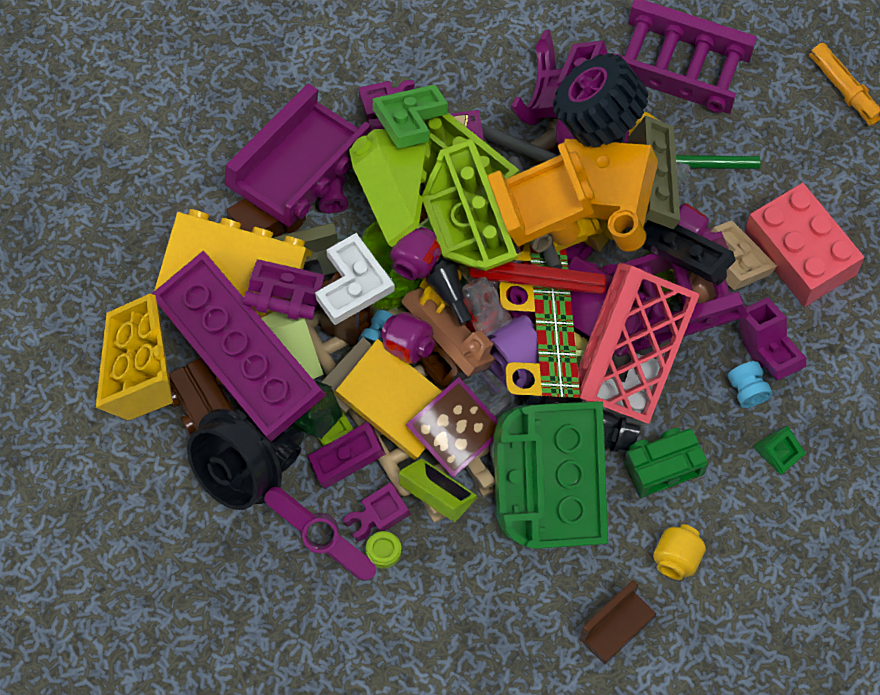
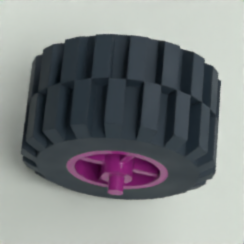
[553,53,649,147]

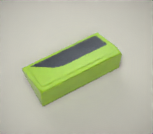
[398,458,477,523]

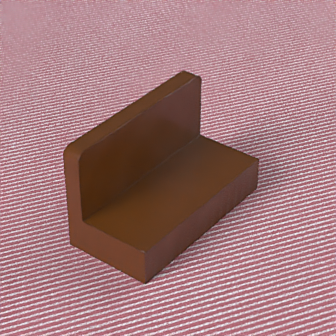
[579,580,657,665]

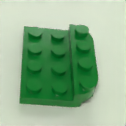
[494,401,608,549]

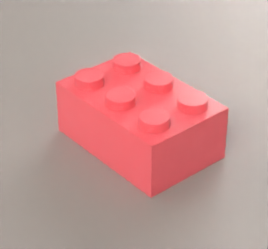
[744,183,865,307]

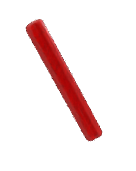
[469,262,607,295]

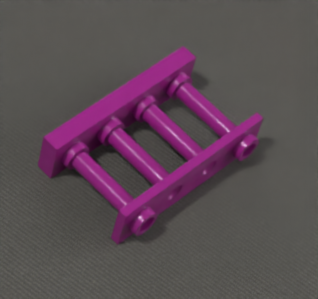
[613,0,757,114]
[601,231,749,357]

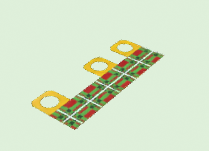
[499,243,580,398]

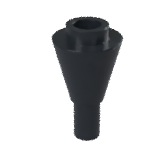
[425,262,473,326]

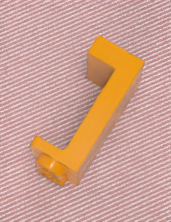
[487,143,595,247]

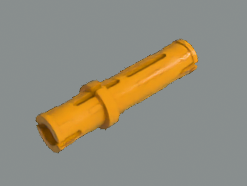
[809,43,880,126]

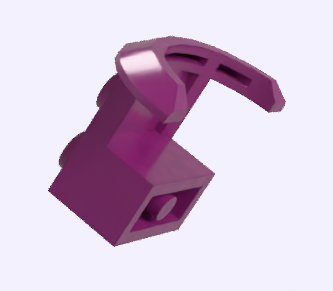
[509,29,608,126]

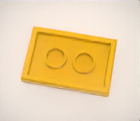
[333,339,442,460]

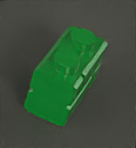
[624,428,708,498]

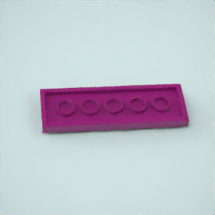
[152,250,326,441]

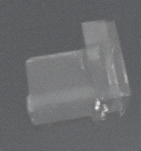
[472,369,515,420]

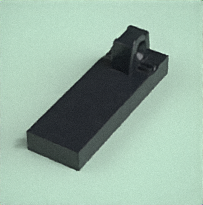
[641,220,736,286]

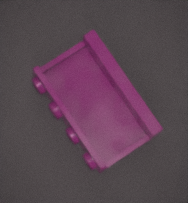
[225,83,372,227]

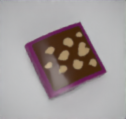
[406,377,498,478]

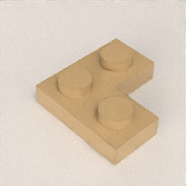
[710,220,777,290]

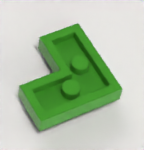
[373,84,448,149]

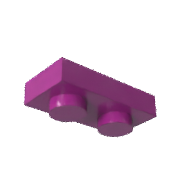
[308,422,386,489]

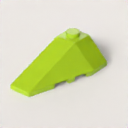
[349,129,431,247]

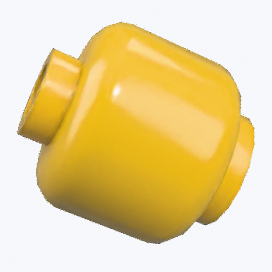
[653,524,706,580]

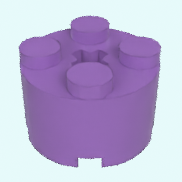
[483,315,539,398]

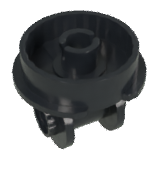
[187,407,304,510]

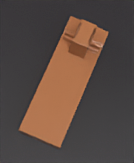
[401,288,495,377]

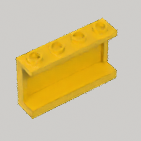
[154,209,313,318]

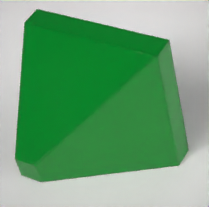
[753,426,806,475]

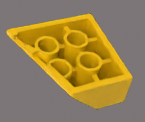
[96,293,173,420]

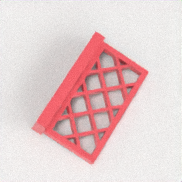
[578,262,700,424]

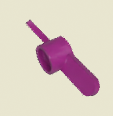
[264,487,376,581]

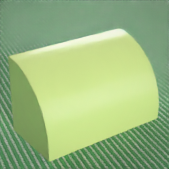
[261,312,324,379]

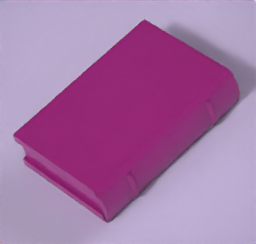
[568,256,653,356]

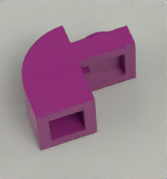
[739,297,806,381]

